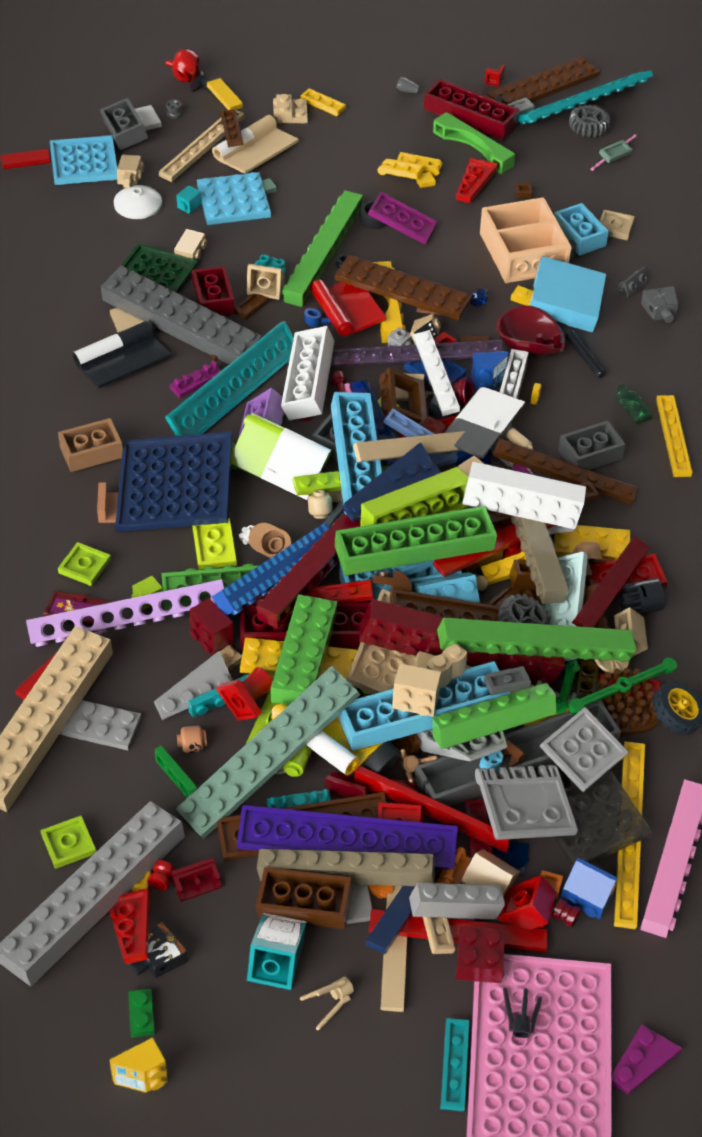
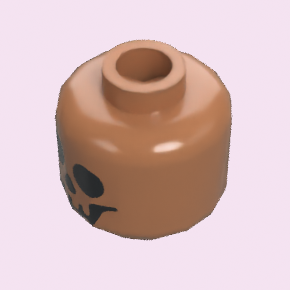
[177,725,207,753]

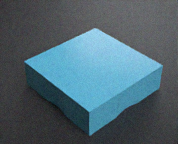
[529,256,606,333]

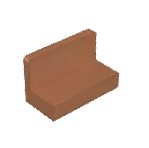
[97,482,118,523]

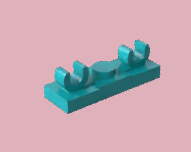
[267,789,331,809]

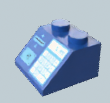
[471,351,509,392]

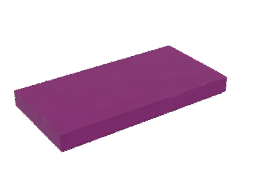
[368,192,437,245]

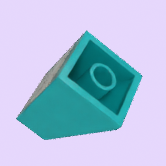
[247,913,306,990]

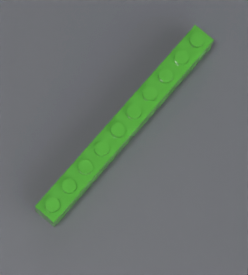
[282,190,363,307]
[437,618,637,662]

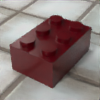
[192,266,235,316]

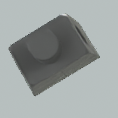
[641,286,678,323]

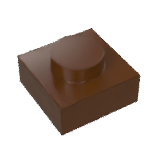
[515,183,532,199]

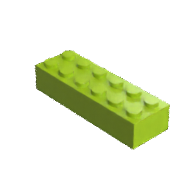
[361,467,468,527]

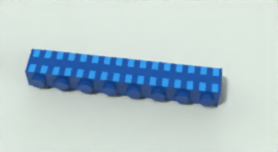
[212,522,329,616]

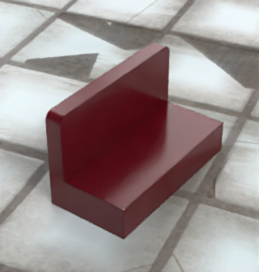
[325,771,370,798]

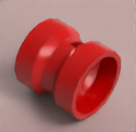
[147,860,175,891]

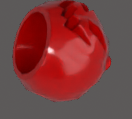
[166,49,200,83]

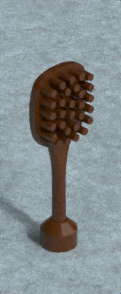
[583,584,659,735]

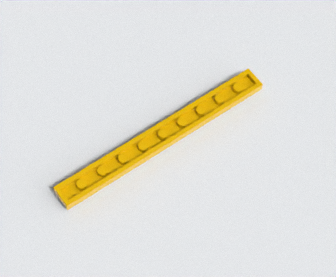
[614,741,645,929]

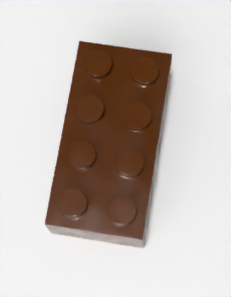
[256,867,353,930]

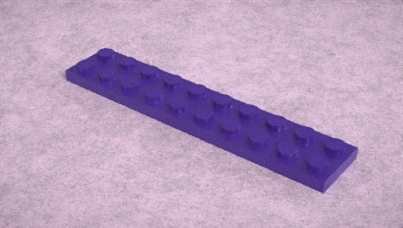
[237,805,458,870]

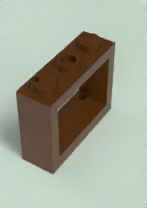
[379,367,428,427]

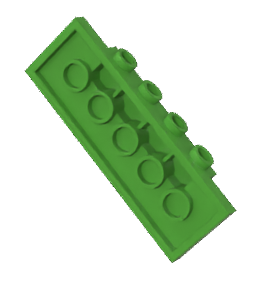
[161,564,272,611]

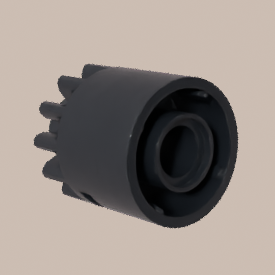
[619,578,665,615]

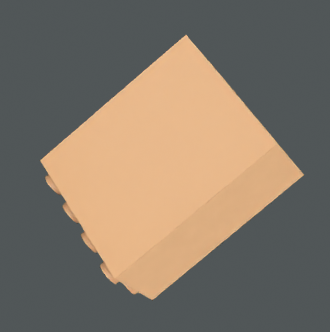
[480,197,571,283]

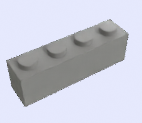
[409,883,505,919]

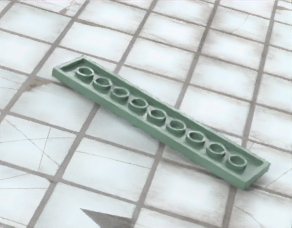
[176,666,360,839]

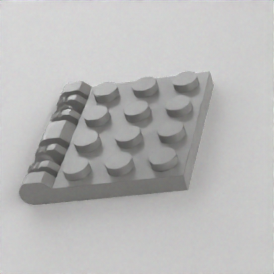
[475,765,578,840]

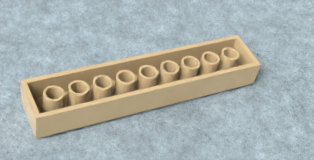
[0,626,113,812]

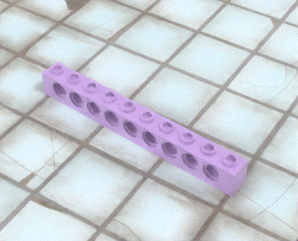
[26,579,224,647]

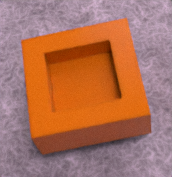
[541,870,563,898]

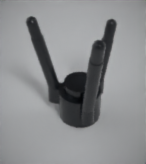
[503,988,542,1038]

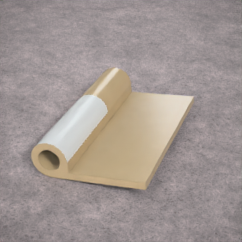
[212,115,299,174]

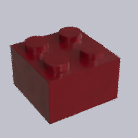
[189,598,234,656]
[456,926,505,984]

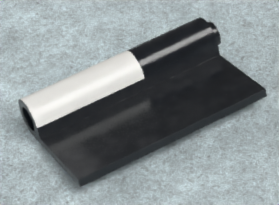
[72,321,172,388]

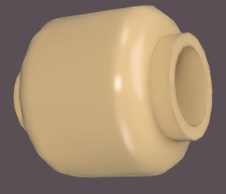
[308,490,333,519]

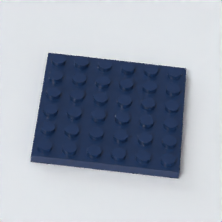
[115,432,233,532]

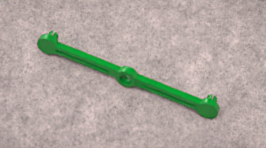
[556,658,580,714]
[568,658,677,714]

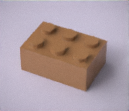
[58,418,123,472]

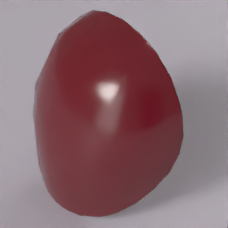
[496,305,566,356]

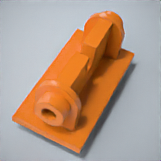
[437,847,471,884]

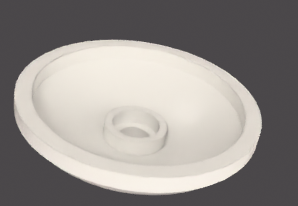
[114,185,162,219]

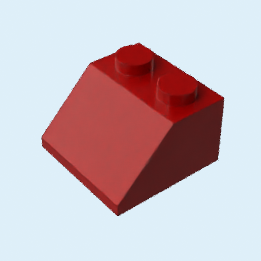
[498,875,557,930]

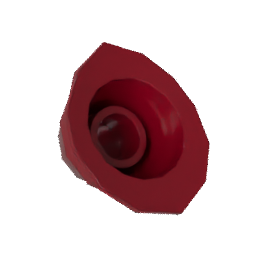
[451,376,476,407]

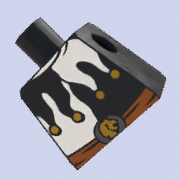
[130,922,188,978]

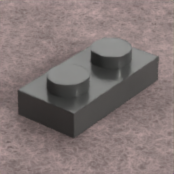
[484,666,531,696]

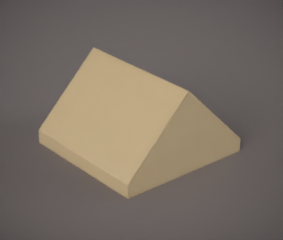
[461,849,520,897]

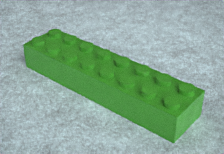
[335,506,497,575]

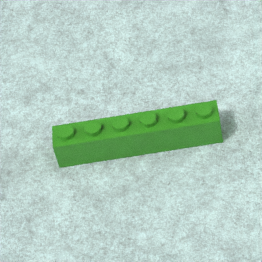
[432,683,556,749]

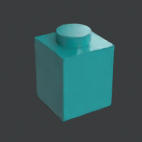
[177,185,202,214]

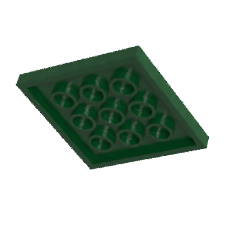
[121,243,198,294]

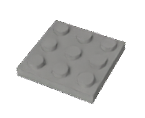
[540,707,629,792]

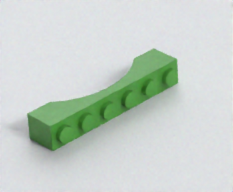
[433,112,515,175]

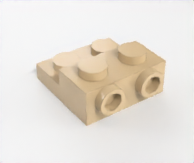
[273,94,307,123]

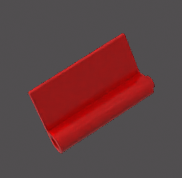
[310,280,387,337]

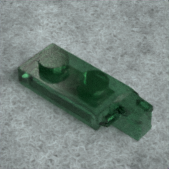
[616,384,653,424]

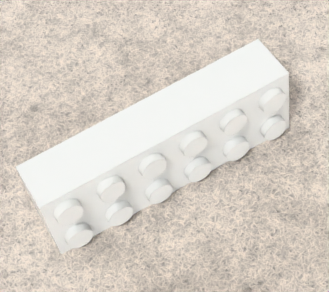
[281,326,334,421]
[463,462,586,529]

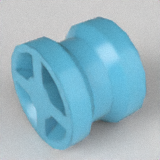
[479,751,503,773]

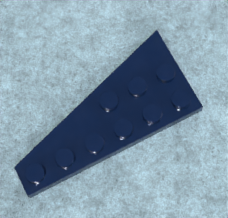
[343,442,440,522]

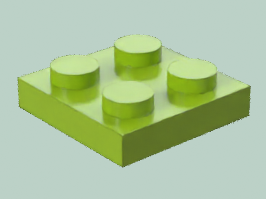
[58,542,111,586]
[40,816,96,869]

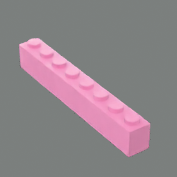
[640,779,702,938]

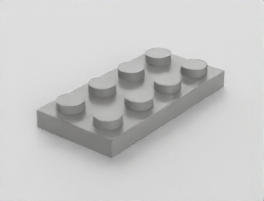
[59,700,141,750]

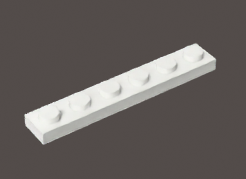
[413,330,460,416]

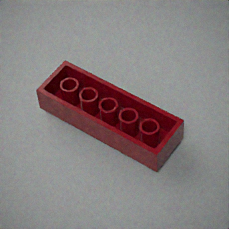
[424,79,519,140]

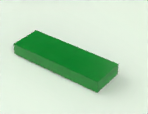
[155,746,197,798]

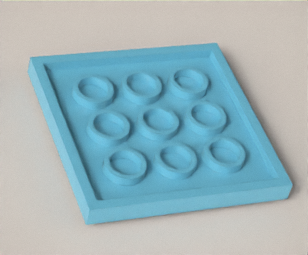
[50,135,117,185]
[197,172,271,225]

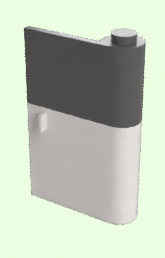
[441,387,525,458]

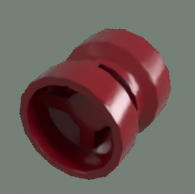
[552,898,582,928]

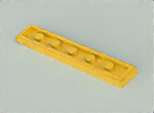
[656,395,693,477]

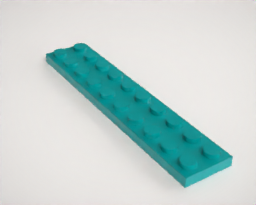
[518,70,653,124]
[165,321,294,436]

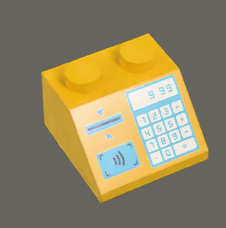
[110,1038,168,1093]

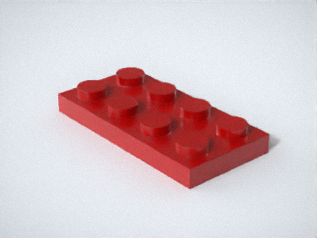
[588,553,668,595]

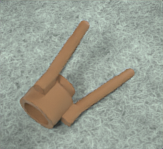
[401,749,437,783]

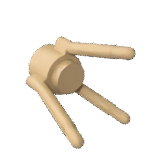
[300,977,353,1030]

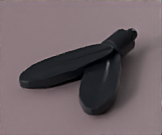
[190,70,212,92]

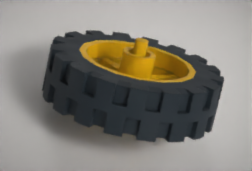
[652,681,702,735]

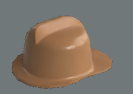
[248,523,291,558]
[573,542,607,563]

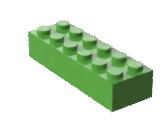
[271,594,337,705]

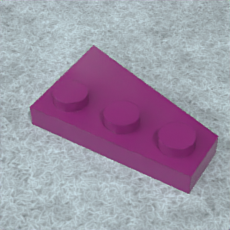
[611,1025,683,1095]

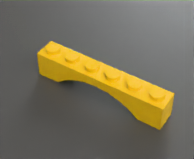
[373,261,406,343]

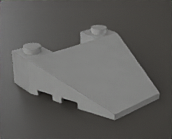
[415,729,507,761]

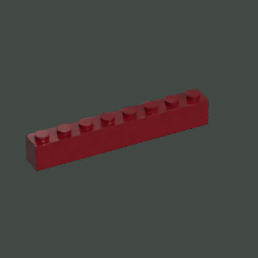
[256,514,361,629]

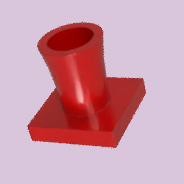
[215,667,273,721]

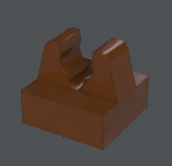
[501,740,527,767]

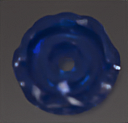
[470,288,488,306]

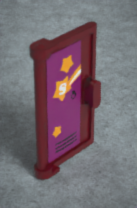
[43,591,109,625]

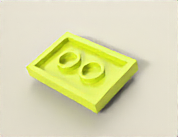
[192,518,237,570]

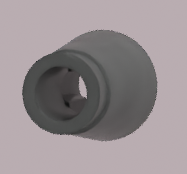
[396,77,419,94]

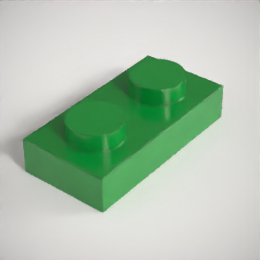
[128,989,155,1037]

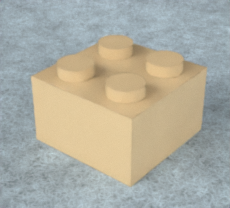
[392,663,441,717]

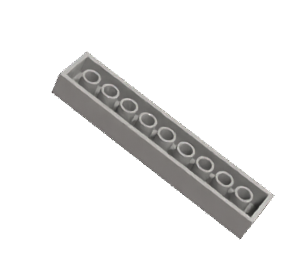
[0,801,185,986]

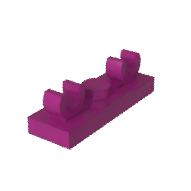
[170,360,221,398]

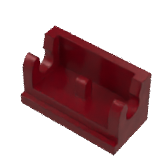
[171,857,222,902]

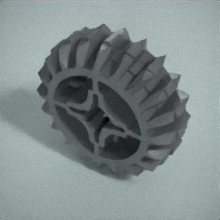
[569,104,611,138]
[498,593,551,625]

